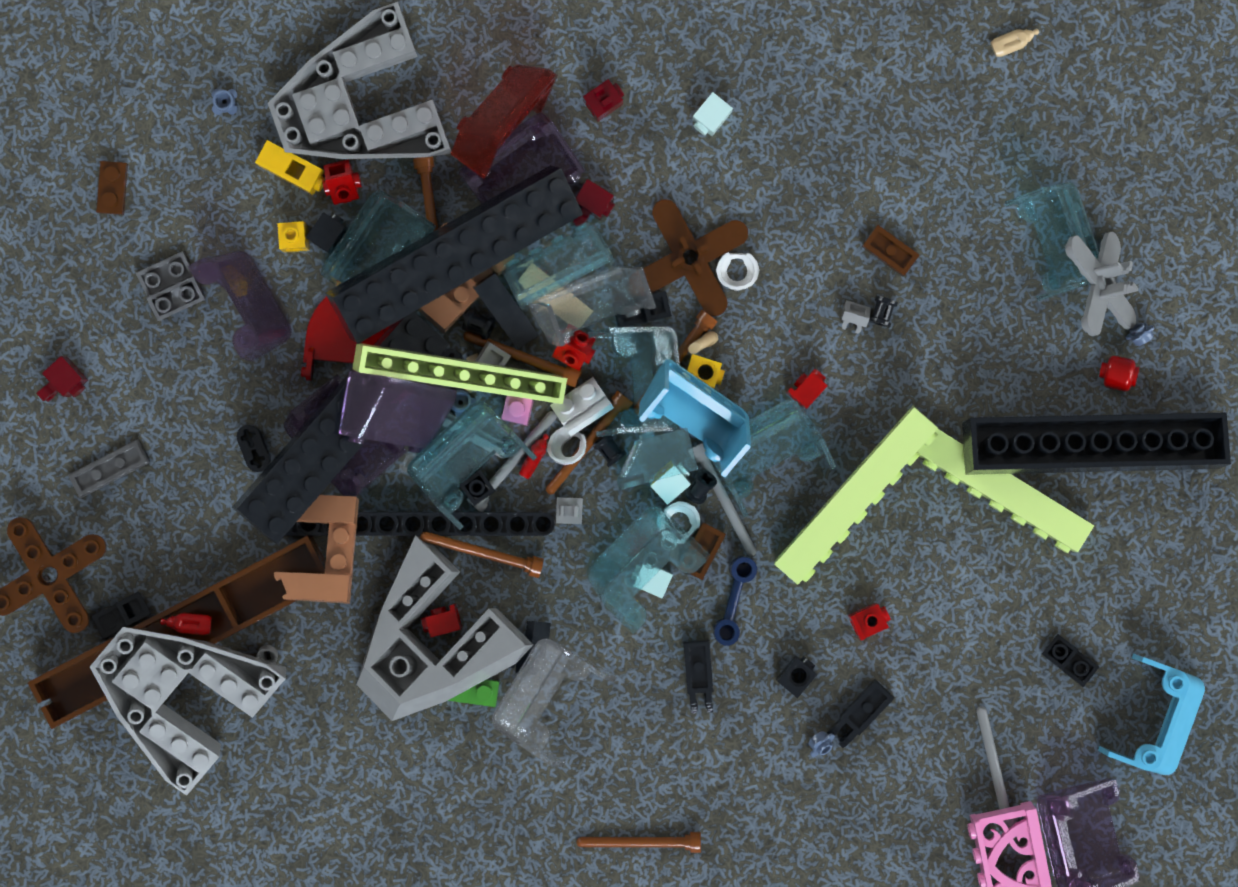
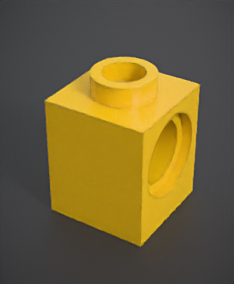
[277,221,310,253]
[687,354,725,389]

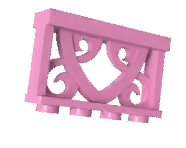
[967,801,1052,887]

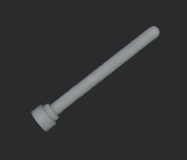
[466,411,557,512]
[687,442,756,556]
[976,706,1018,831]

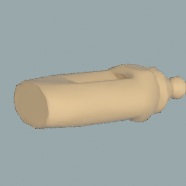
[990,29,1039,57]
[688,331,718,354]

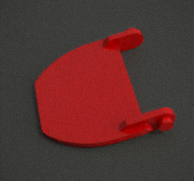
[301,296,391,381]

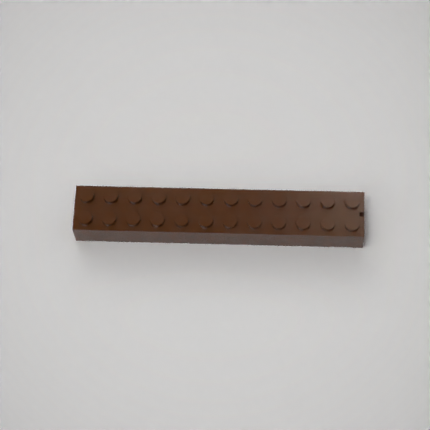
[27,536,326,729]

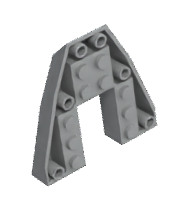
[268,2,452,159]
[356,535,533,721]
[90,627,286,795]

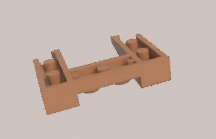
[418,223,515,334]
[274,495,359,604]

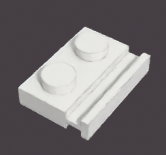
[550,377,614,437]

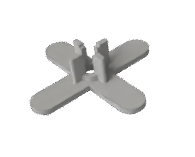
[1065,232,1138,336]

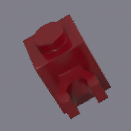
[583,79,624,122]
[573,179,615,230]
[36,356,88,402]

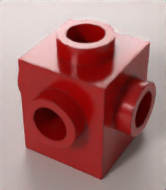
[322,159,362,205]
[551,324,596,371]

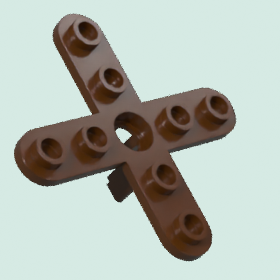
[631,199,748,316]
[0,517,107,633]

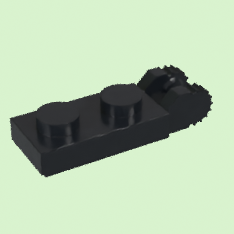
[683,639,714,714]
[827,679,895,748]

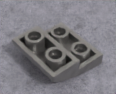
[135,251,205,321]

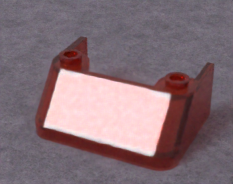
[451,64,558,179]

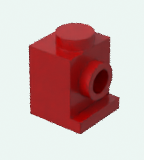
[786,369,828,410]
[421,603,463,638]
[848,603,891,641]

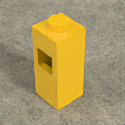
[255,140,325,195]

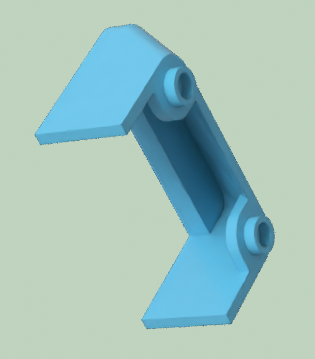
[639,359,751,477]
[1098,654,1205,775]

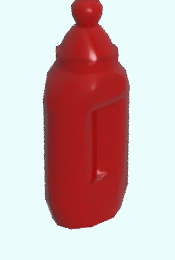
[518,434,549,480]
[160,613,211,635]

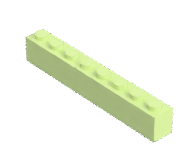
[352,343,568,404]
[774,406,938,585]
[917,429,1094,553]

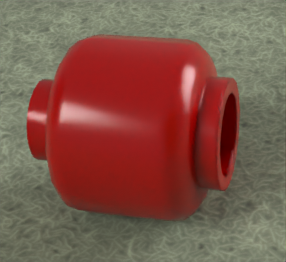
[1099,355,1140,392]

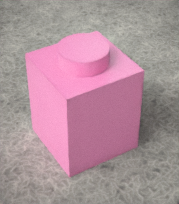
[501,396,534,426]

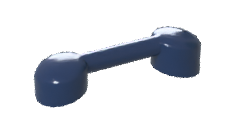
[713,556,757,646]

